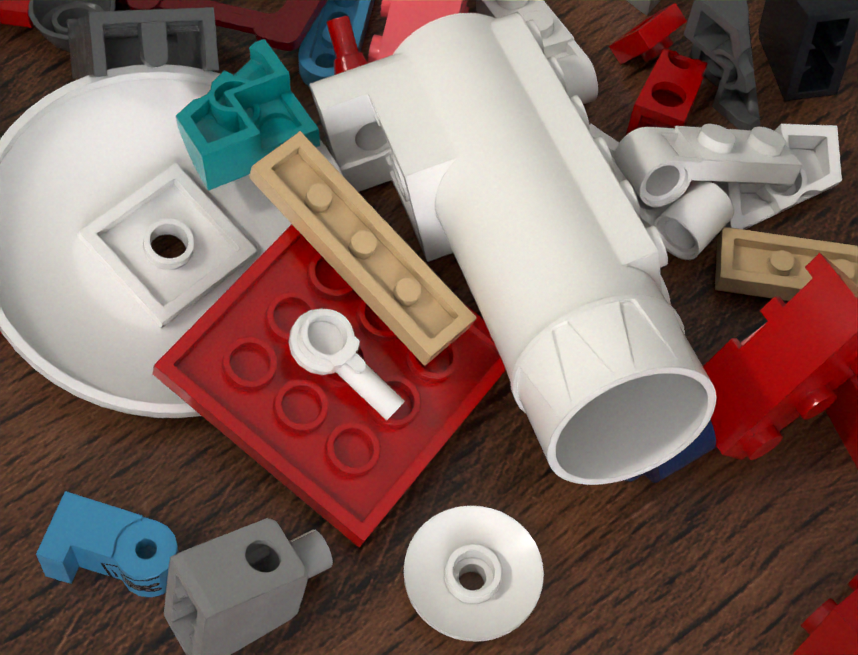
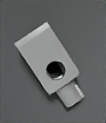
[164,518,333,655]

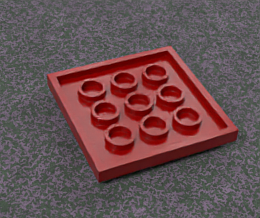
[152,224,506,548]

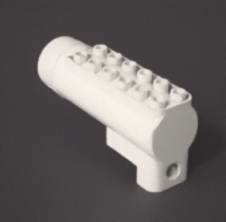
[309,12,717,485]

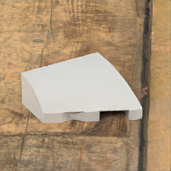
[714,124,842,230]

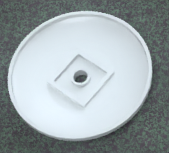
[0,64,343,418]

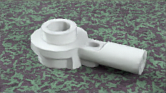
[288,308,405,421]

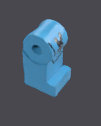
[36,491,179,598]

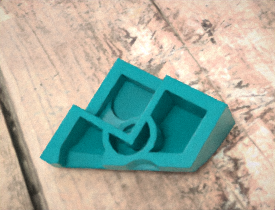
[176,39,320,191]

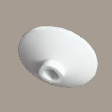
[404,506,544,642]

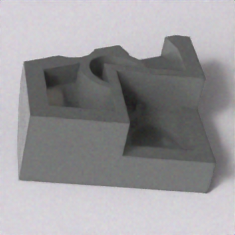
[684,0,760,130]

